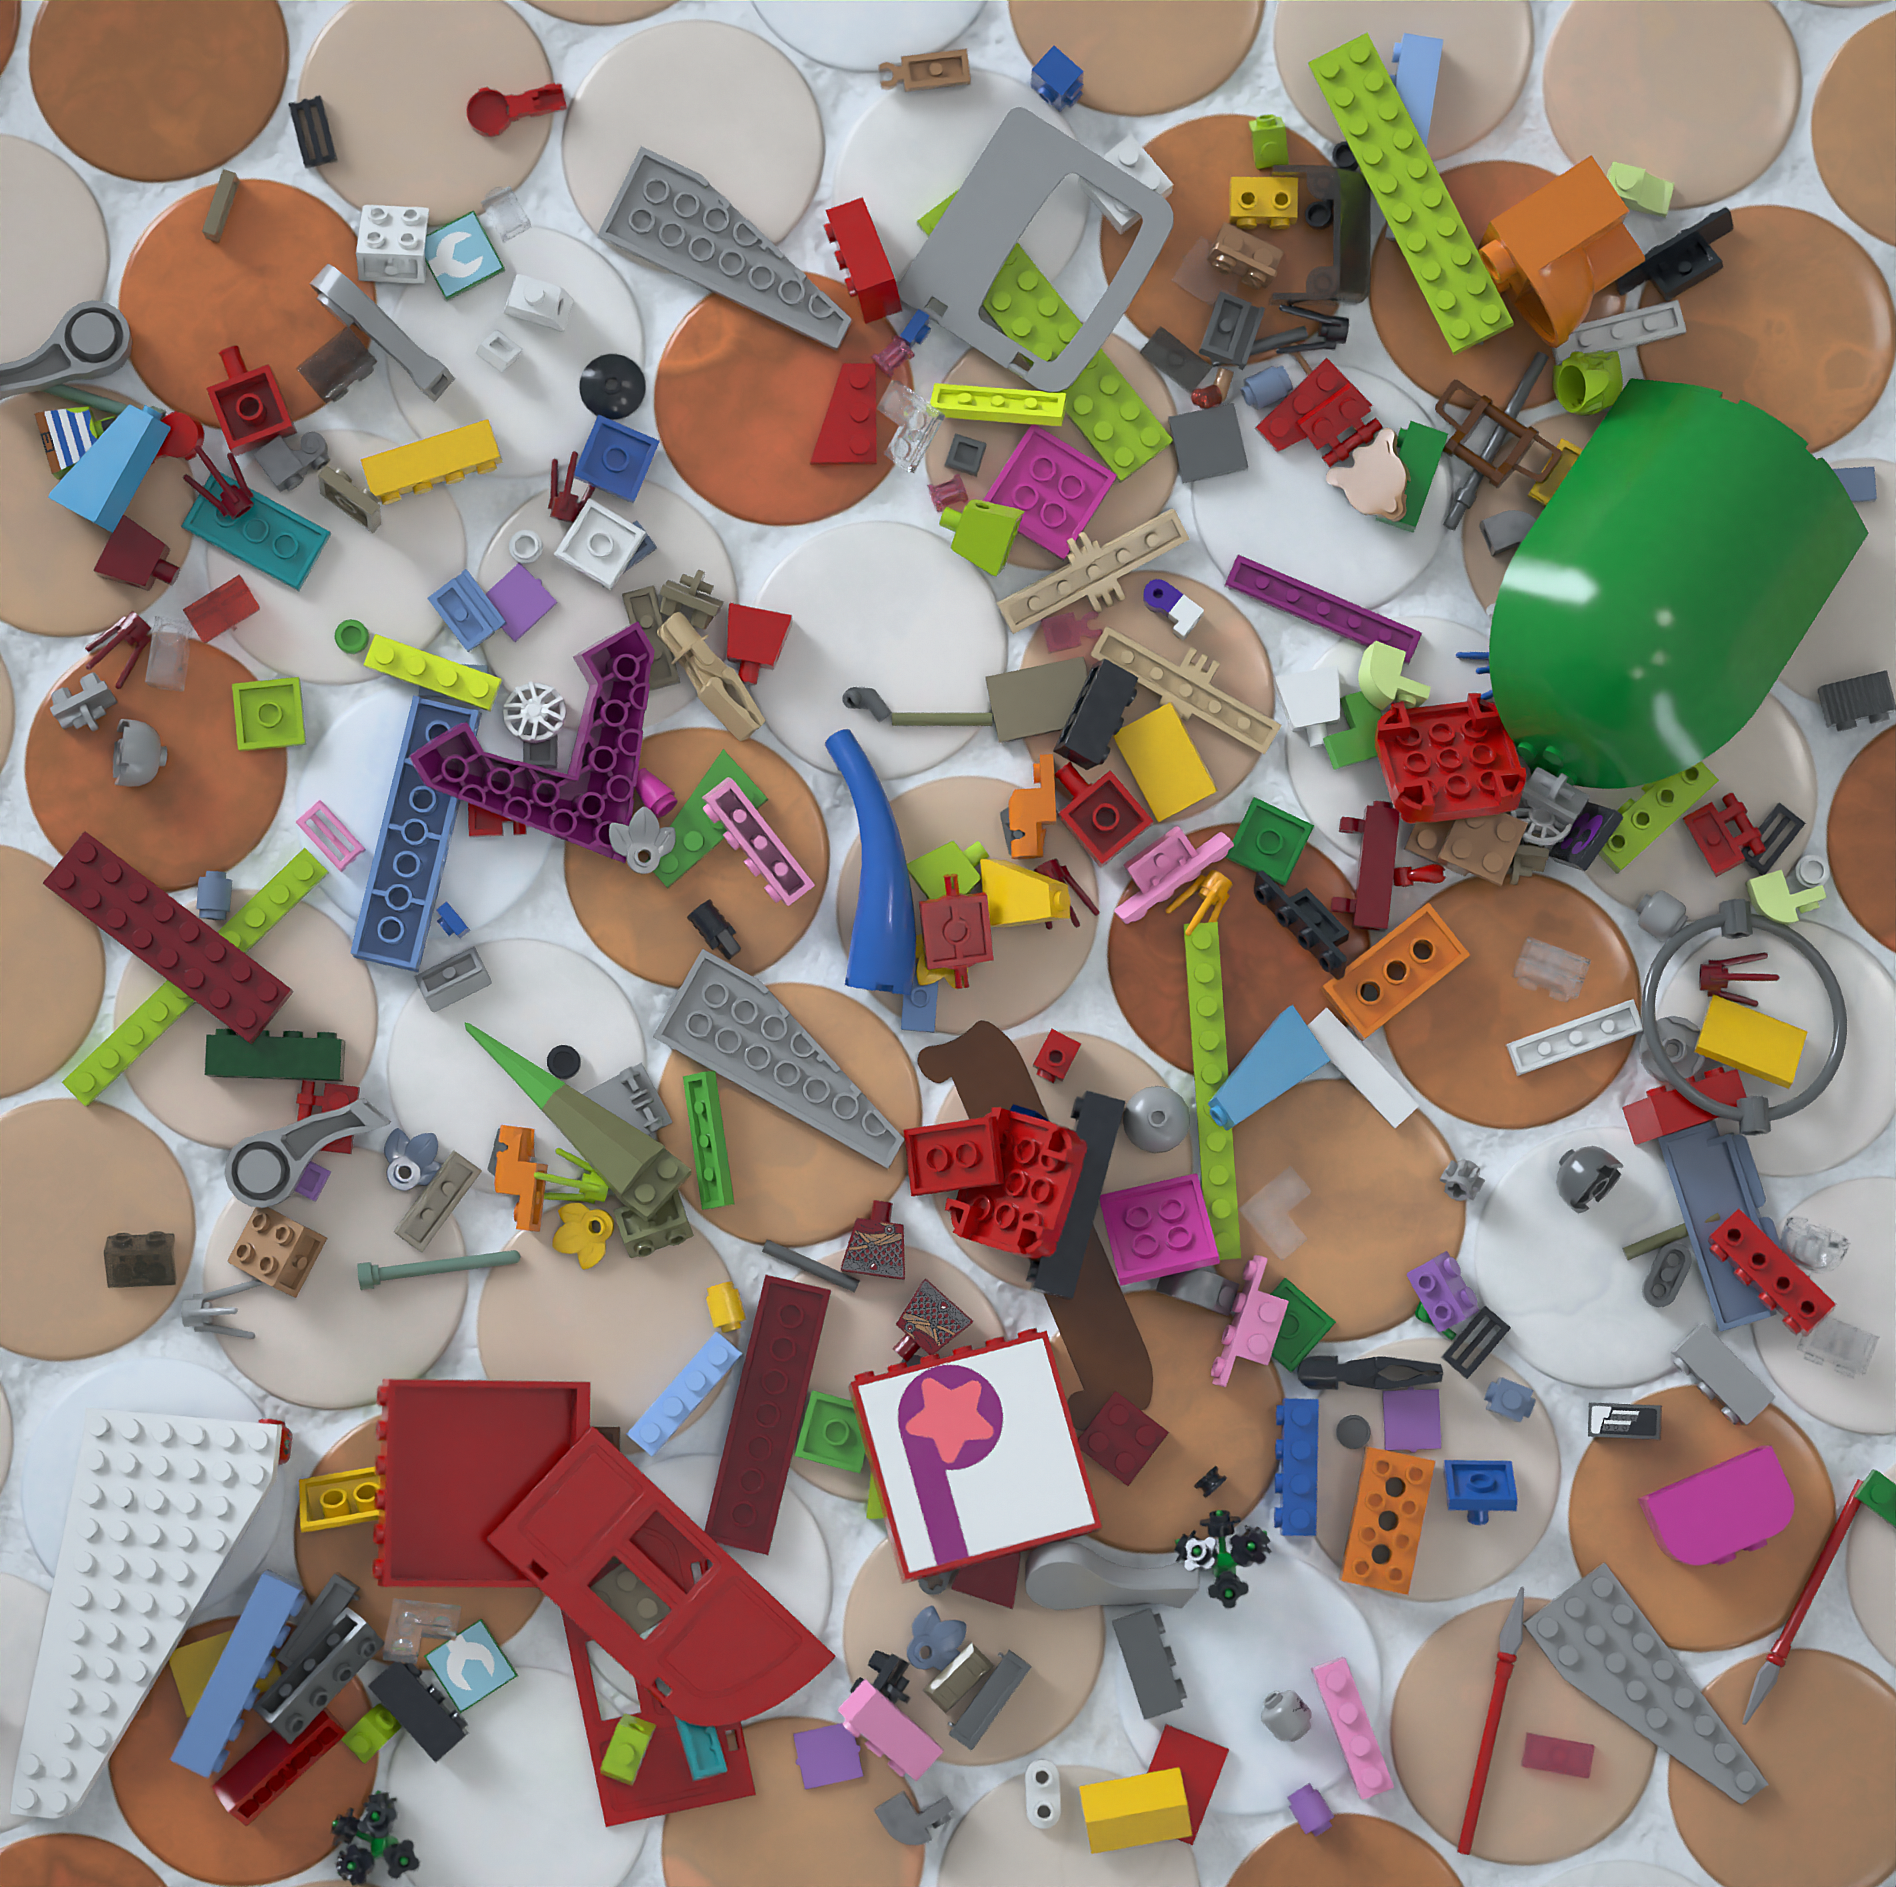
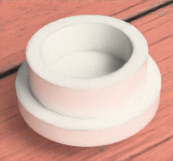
[509,530,543,564]
[1795,855,1829,889]

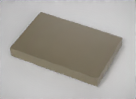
[985,656,1088,743]

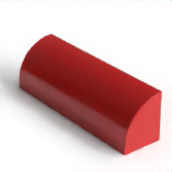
[211,1707,347,1826]

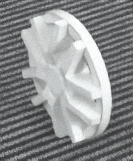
[503,682,566,743]
[1510,797,1572,848]

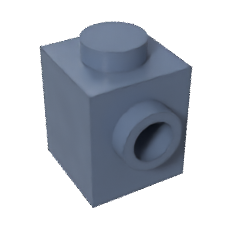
[1484,1377,1536,1422]

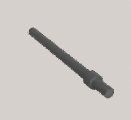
[1443,351,1549,531]

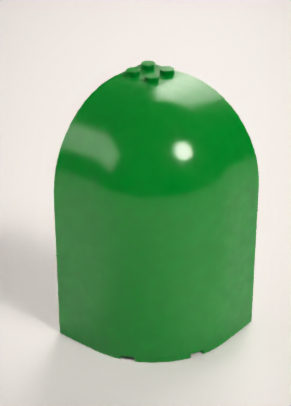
[1489,378,1869,789]

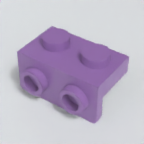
[1407,1251,1479,1332]

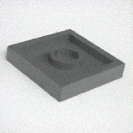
[1168,403,1248,483]

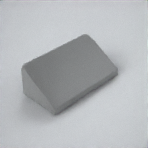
[414,947,492,1012]

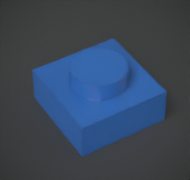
[900,309,931,349]
[437,901,471,939]

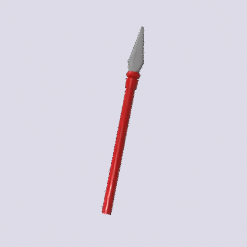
[1743,1479,1864,1725]
[1457,1587,1524,1855]

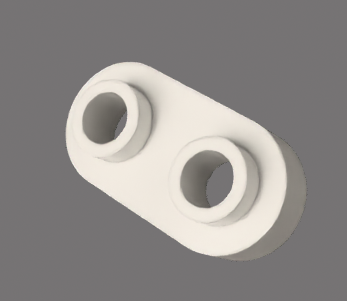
[1025,1759,1061,1829]

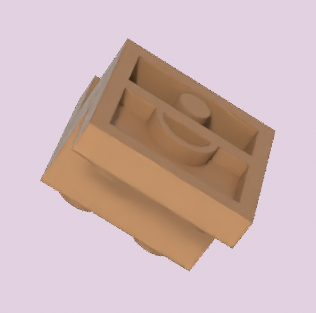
[1404,813,1528,886]

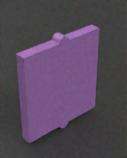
[486,562,558,642]
[1383,1387,1441,1453]
[793,1723,863,1789]

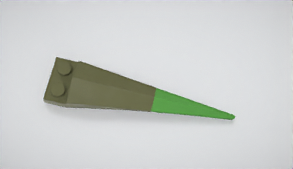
[465,1022,691,1222]

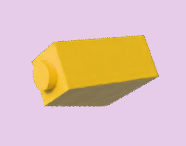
[980,859,1071,928]

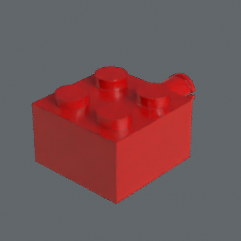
[206,345,297,457]
[1054,762,1154,868]

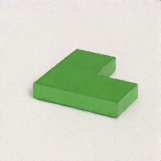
[1323,691,1382,770]

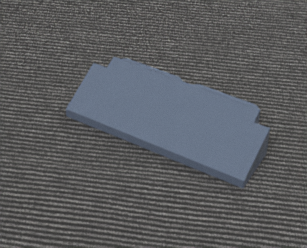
[1658,1120,1783,1332]

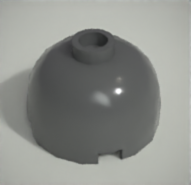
[1556,1146,1623,1214]

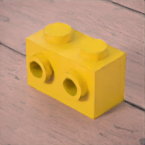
[1229,177,1298,229]

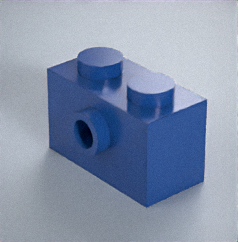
[1031,45,1084,112]

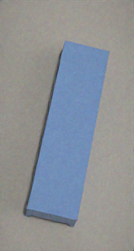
[350,695,482,973]

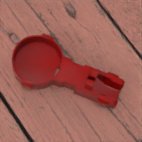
[466,83,567,137]
[151,411,204,465]

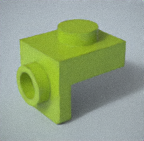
[1249,114,1289,169]
[341,1703,402,1764]

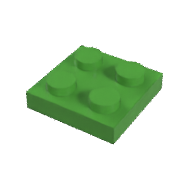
[795,1390,866,1474]

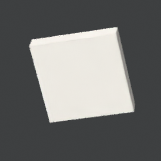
[554,498,647,591]

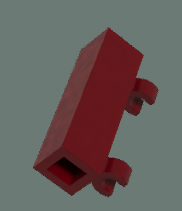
[1330,801,1400,932]

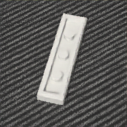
[1552,300,1687,365]
[1506,999,1644,1076]
[1307,1007,1420,1129]

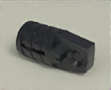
[687,899,741,960]

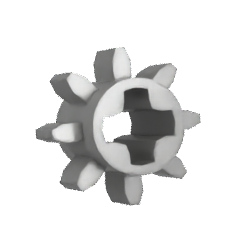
[1440,1160,1485,1201]

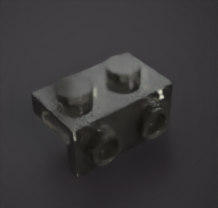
[296,326,377,403]
[103,1231,177,1288]

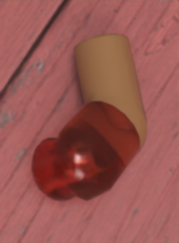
[1191,368,1234,409]

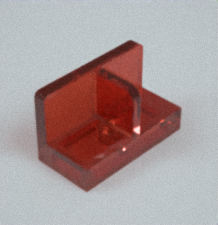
[182,574,260,643]

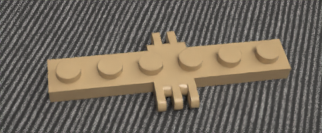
[996,508,1190,634]
[1090,626,1282,754]

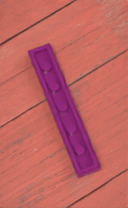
[1224,554,1422,665]

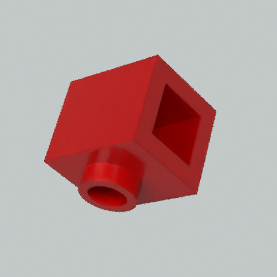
[1033,1028,1081,1084]

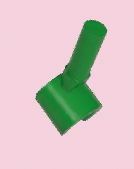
[1415,1301,1456,1340]

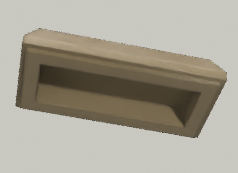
[923,1642,994,1713]

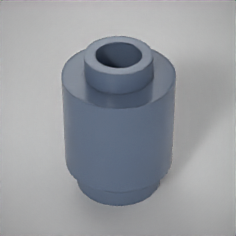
[1241,366,1293,410]
[196,871,232,920]

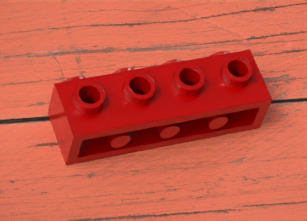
[1708,1208,1836,1338]

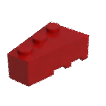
[823,197,903,324]
[1622,1066,1747,1145]

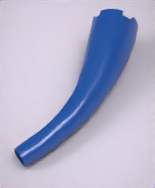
[825,729,916,995]

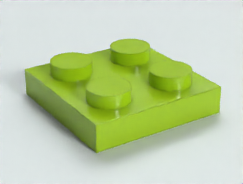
[232,677,307,752]

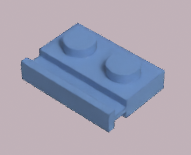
[428,569,507,652]

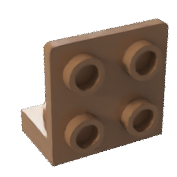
[1206,222,1284,289]
[228,1207,327,1298]

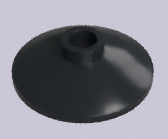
[579,354,646,420]

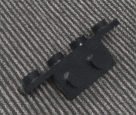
[1615,207,1734,302]
[1253,870,1350,980]

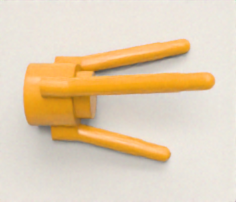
[1165,870,1233,936]

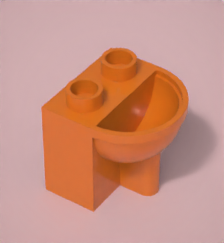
[1477,155,1645,348]

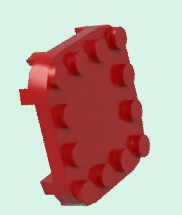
[1375,693,1526,823]
[945,1107,1087,1258]

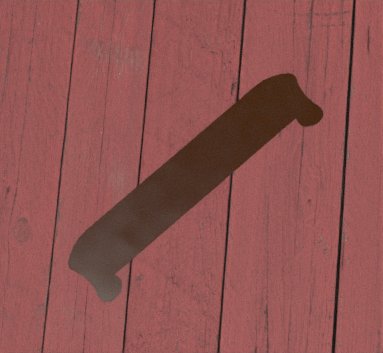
[917,1020,1153,1431]

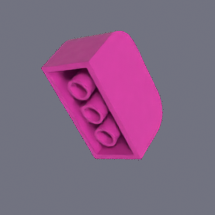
[1638,1445,1794,1566]

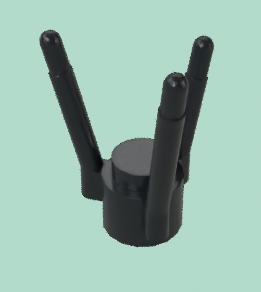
[1276,305,1349,354]

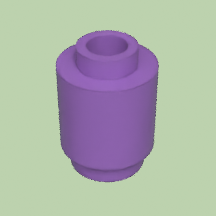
[1287,1783,1335,1837]

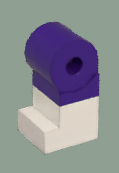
[1143,579,1204,641]

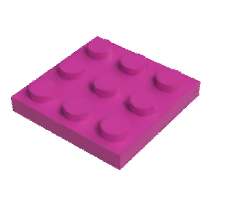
[983,424,1117,561]
[1099,1173,1220,1286]

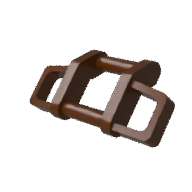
[1435,380,1563,489]

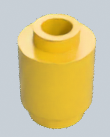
[705,1281,747,1333]

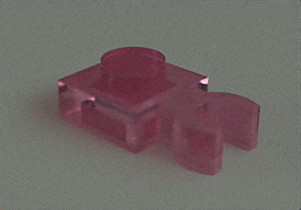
[1041,611,1103,654]

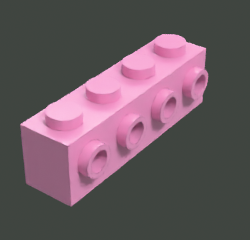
[702,777,815,906]

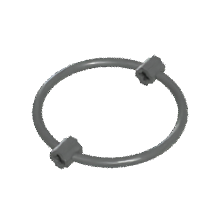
[1642,899,1847,1136]

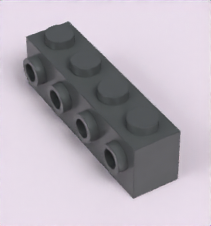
[252,1607,385,1744]

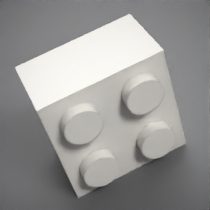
[1078,134,1173,235]

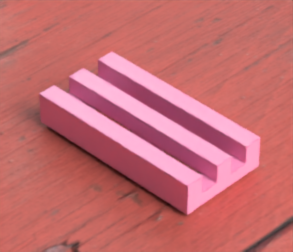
[296,800,366,872]

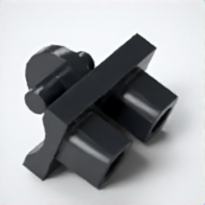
[850,1650,910,1705]

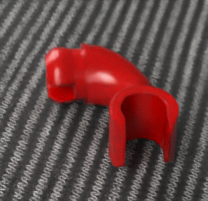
[1393,864,1446,887]

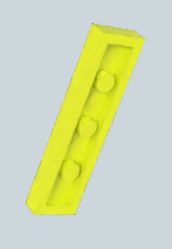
[929,383,1067,426]
[363,634,502,712]

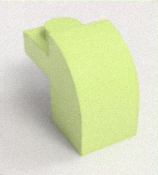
[1358,641,1431,710]
[1745,869,1827,925]

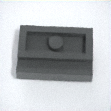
[1198,291,1265,370]

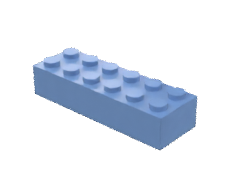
[170,1569,306,1778]

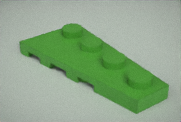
[645,749,768,888]

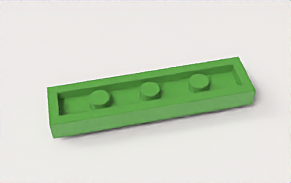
[683,1071,734,1210]

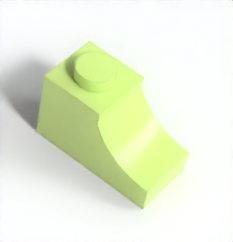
[1607,162,1674,218]

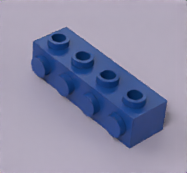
[1274,1398,1319,1536]

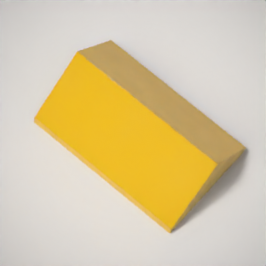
[299,1467,380,1533]
[1079,1767,1192,1854]

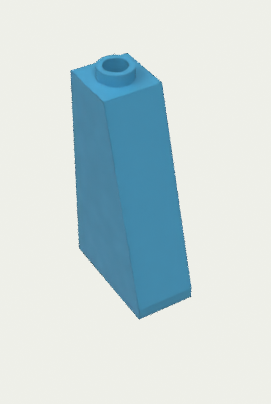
[48,404,171,533]
[1208,1005,1331,1131]

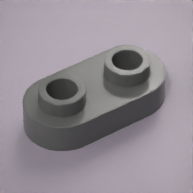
[1642,1243,1692,1307]

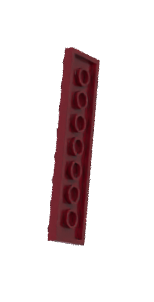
[43,831,294,1045]
[704,1274,831,1555]

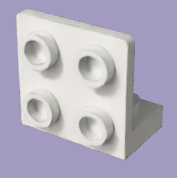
[356,205,429,284]

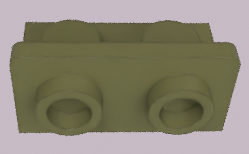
[613,1189,694,1258]

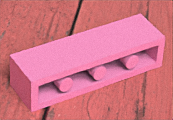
[1311,1657,1394,1800]

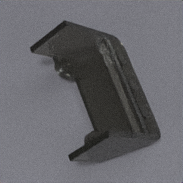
[1269,165,1371,306]

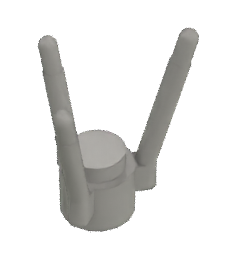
[181,1279,262,1339]

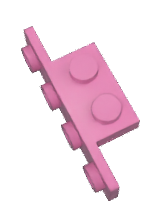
[1114,826,1234,924]
[1211,1255,1289,1387]

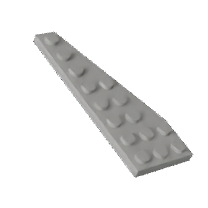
[597,146,852,351]
[653,949,905,1169]
[1523,1563,1769,1805]

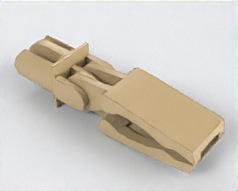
[657,612,766,741]

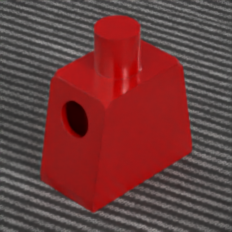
[727,603,793,685]

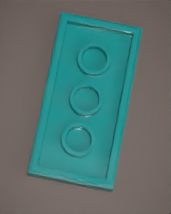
[181,472,331,591]

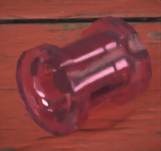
[871,335,915,379]
[927,474,969,513]

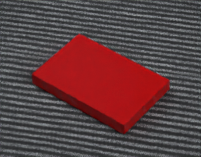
[903,1116,1005,1196]
[1147,1724,1230,1846]

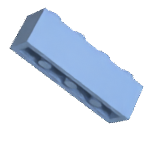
[1390,33,1443,147]
[627,1331,743,1457]

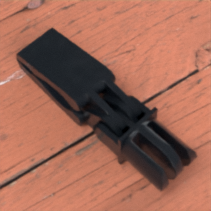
[1297,1356,1443,1390]

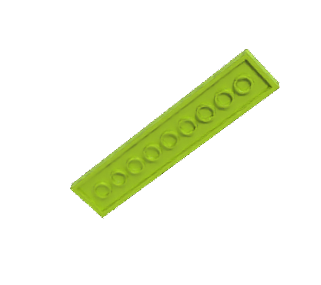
[1308,32,1514,355]
[917,188,1174,483]

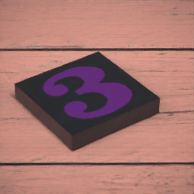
[1549,802,1624,871]

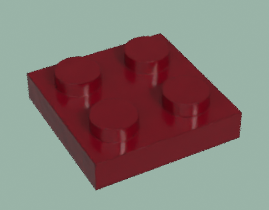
[1078,1391,1169,1486]

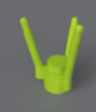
[534,1148,609,1204]

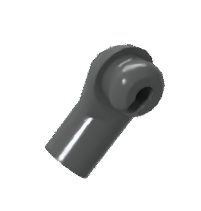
[842,687,892,722]

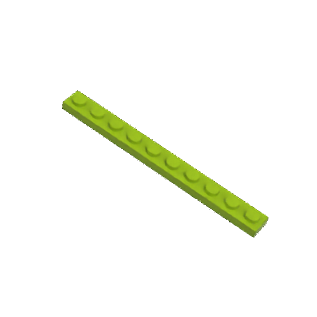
[62,847,329,1107]
[1183,922,1241,1260]

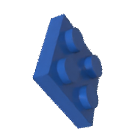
[574,414,660,503]

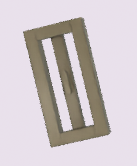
[202,169,240,243]

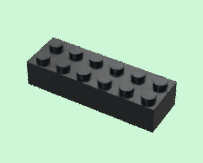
[1026,1090,1126,1300]

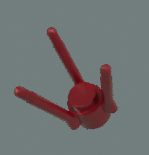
[183,445,254,520]
[548,451,596,523]
[85,611,152,689]
[1033,858,1100,930]
[1699,952,1780,1007]

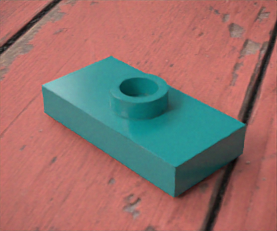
[674,1716,727,1781]

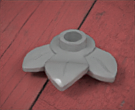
[609,807,676,874]

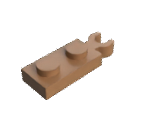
[879,49,971,92]

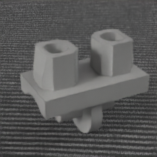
[50,672,117,731]
[1522,767,1590,826]

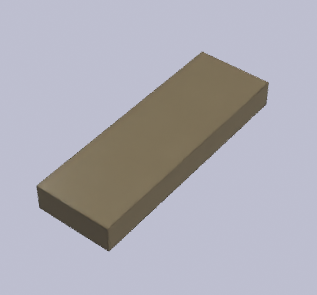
[622,585,681,691]
[393,1150,482,1252]

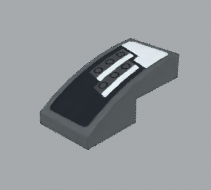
[1588,1402,1662,1440]

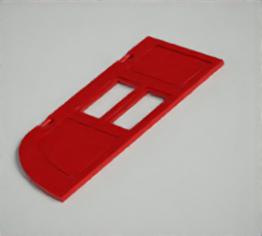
[487,1426,836,1726]
[561,1510,756,1827]

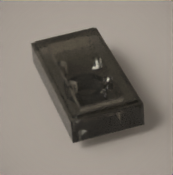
[1139,326,1212,395]

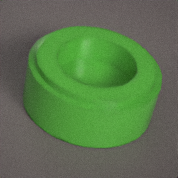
[335,619,369,654]

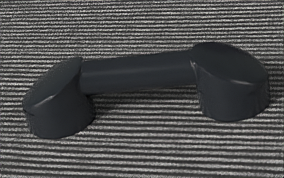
[1305,141,1359,230]

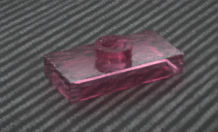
[1521,1732,1595,1779]

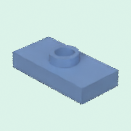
[901,963,938,1033]

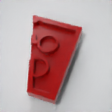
[1254,358,1373,452]
[810,363,877,465]

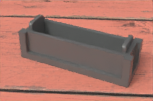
[276,1572,361,1667]
[948,1650,1031,1751]

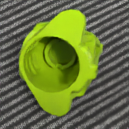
[1553,350,1623,416]

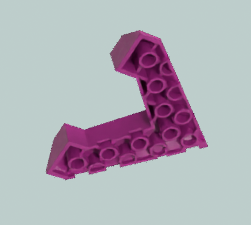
[408,621,655,863]

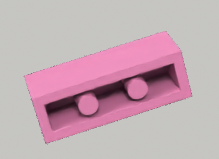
[838,1679,944,1781]

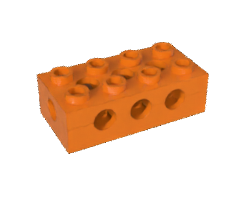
[1320,903,1470,1041]
[1338,1446,1435,1595]

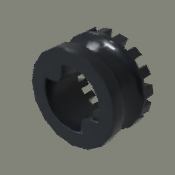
[1194,1466,1227,1499]

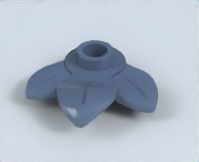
[384,1128,442,1191]
[907,1606,966,1671]

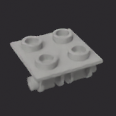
[583,1063,673,1135]

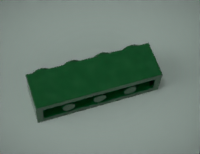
[205,1029,345,1081]

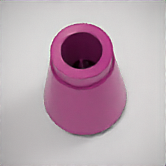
[634,768,678,818]

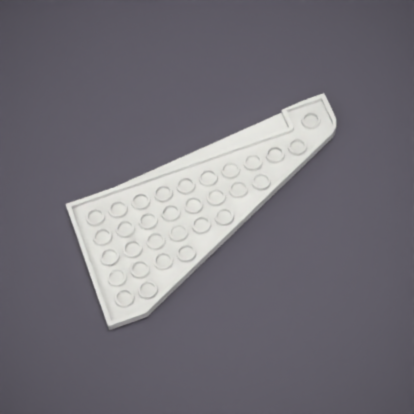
[10,1408,282,1819]

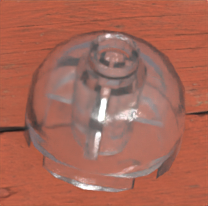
[1780,1215,1850,1277]

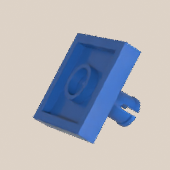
[1443,1460,1518,1525]

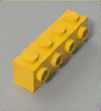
[360,419,503,505]

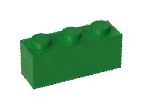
[1375,421,1448,533]

